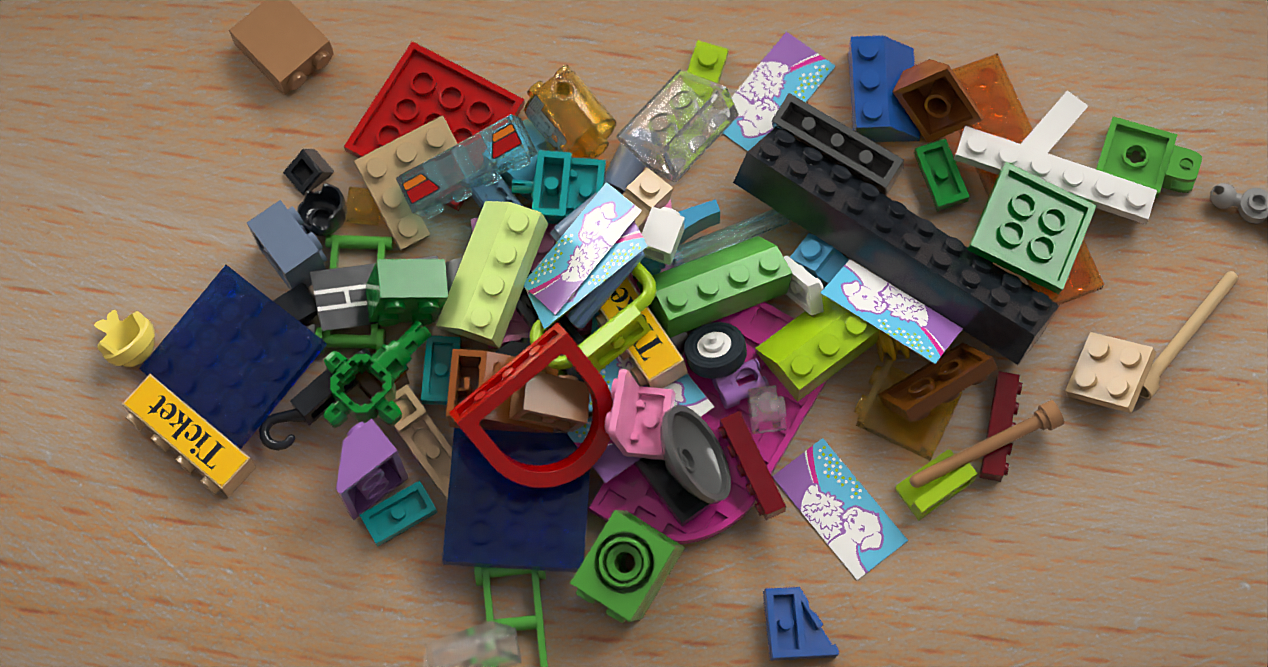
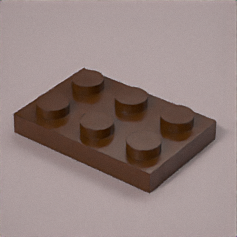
[878,343,998,422]

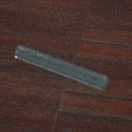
[672,209,790,267]

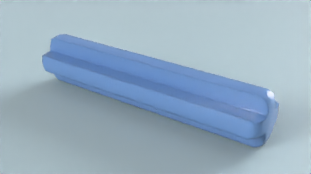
[568,251,645,329]

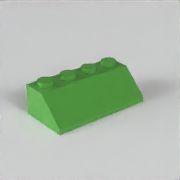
[637,236,792,338]

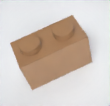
[509,369,590,432]

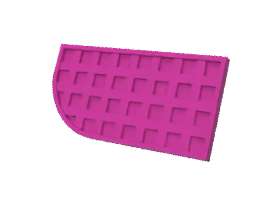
[588,302,828,544]

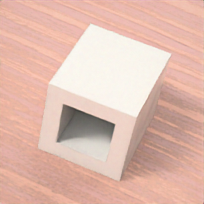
[642,206,685,266]

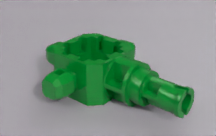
[323,320,432,428]

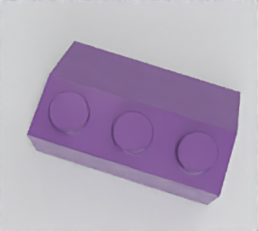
[336,419,408,520]

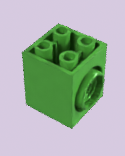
[571,510,686,623]

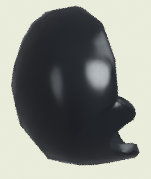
[297,183,347,236]

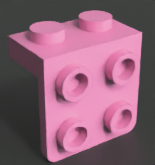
[605,369,676,460]

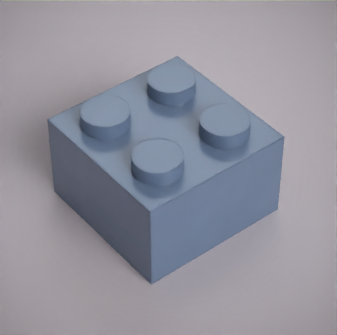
[247,200,328,290]

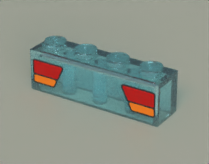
[396,114,538,218]

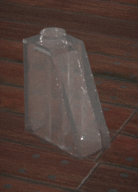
[423,621,522,667]

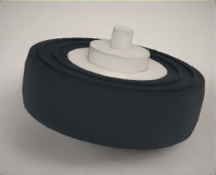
[684,322,747,379]

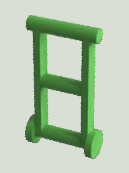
[315,235,394,354]
[474,551,548,667]

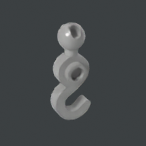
[1210,183,1268,224]

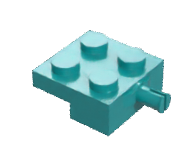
[512,150,606,224]

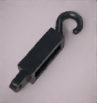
[259,348,373,451]

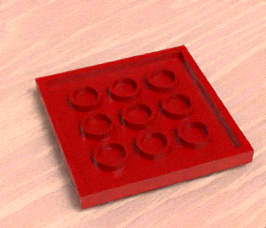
[344,41,525,211]

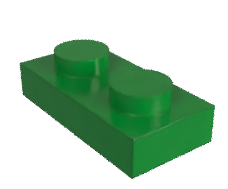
[914,138,970,212]

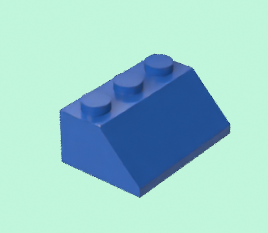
[848,35,920,143]

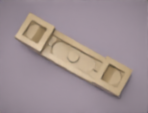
[393,384,487,515]

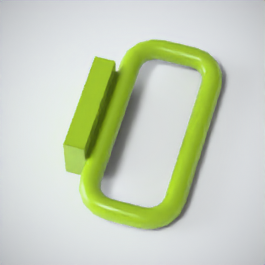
[530,262,657,372]

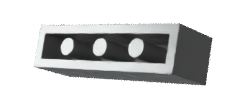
[771,93,904,196]

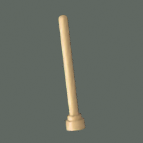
[1139,271,1238,399]

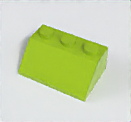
[755,296,880,402]

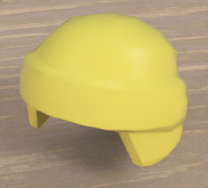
[94,310,155,367]

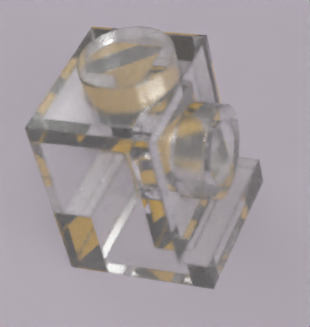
[747,385,786,434]

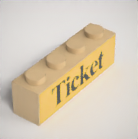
[595,277,688,388]
[122,374,256,497]

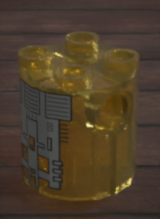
[524,65,616,159]

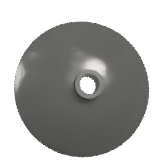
[660,405,731,504]

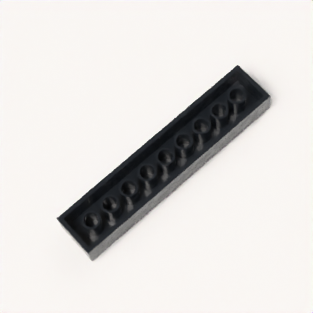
[733,126,1060,365]

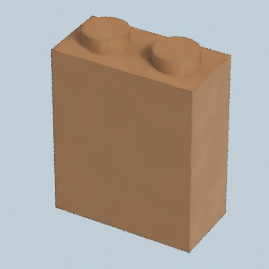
[229,0,334,95]

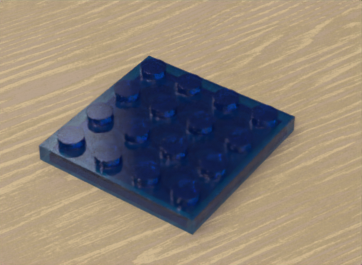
[139,265,327,450]
[442,428,591,572]

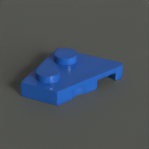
[763,587,839,661]

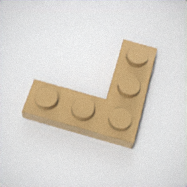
[354,116,458,251]

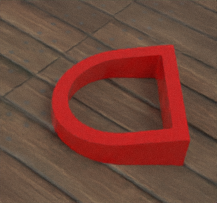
[448,323,613,488]

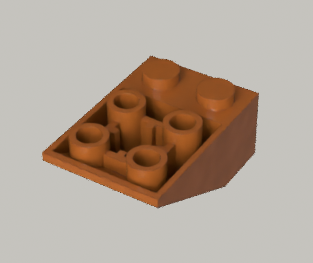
[446,349,559,434]

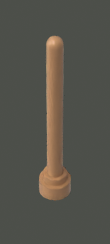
[910,400,1064,488]

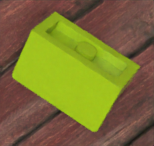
[895,449,978,521]

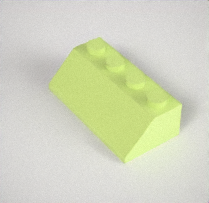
[436,201,548,349]

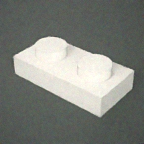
[784,256,824,316]

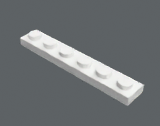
[954,126,1157,224]

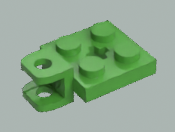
[1096,116,1202,198]

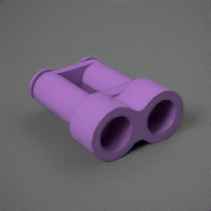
[711,358,769,409]

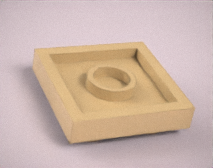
[1065,332,1156,413]

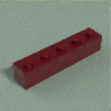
[979,371,1023,482]
[718,411,786,520]

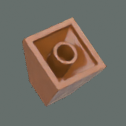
[893,59,984,143]

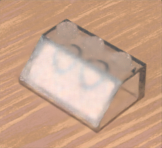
[616,69,739,182]

